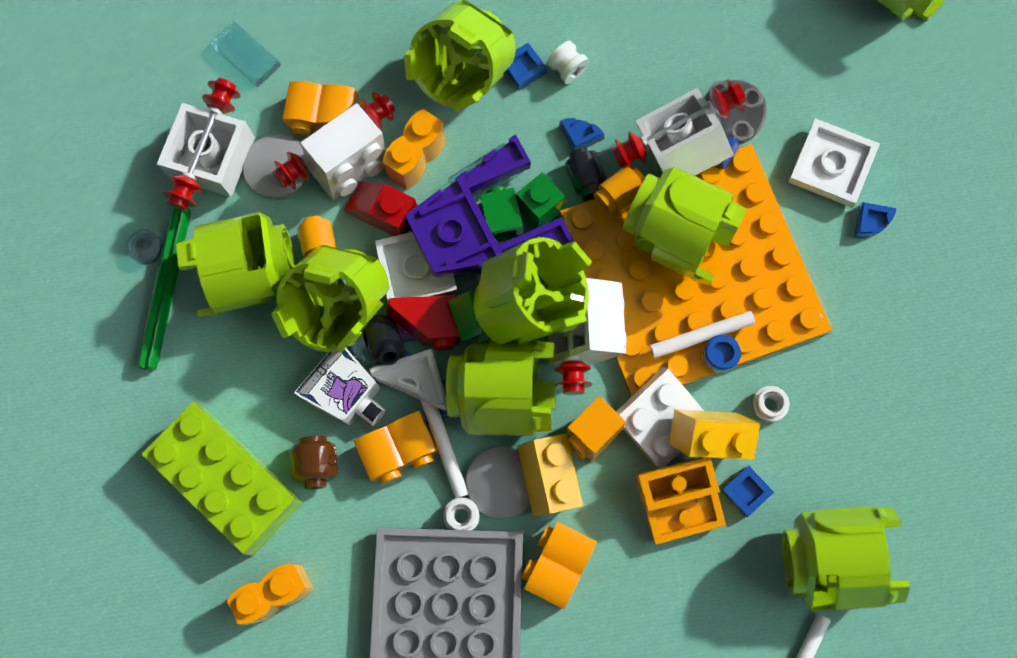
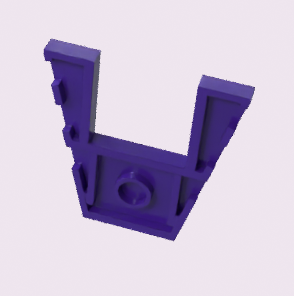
[405,135,574,278]

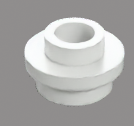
[753,386,790,422]
[443,498,480,530]

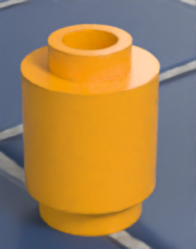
[594,166,645,216]
[297,216,336,259]

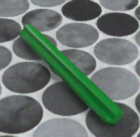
[136,207,191,370]

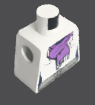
[294,348,386,426]

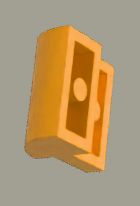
[636,457,726,545]

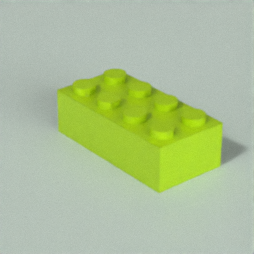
[141,401,304,556]

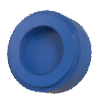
[703,335,741,373]

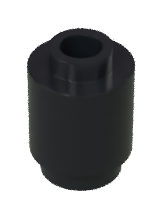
[564,147,607,201]
[364,314,405,365]

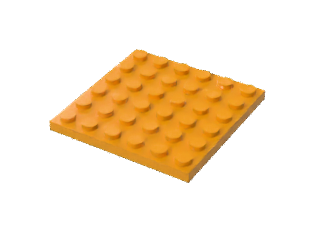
[560,144,832,397]

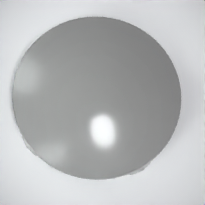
[704,80,767,145]
[243,134,306,200]
[466,446,530,519]

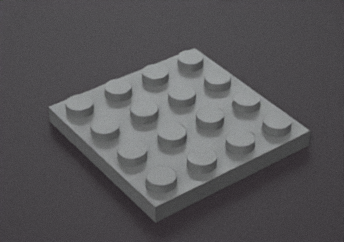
[370,528,523,658]

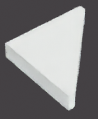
[369,349,447,411]

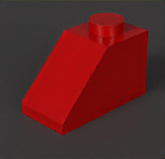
[343,181,417,236]
[386,295,461,351]

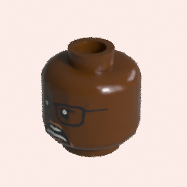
[290,436,338,490]

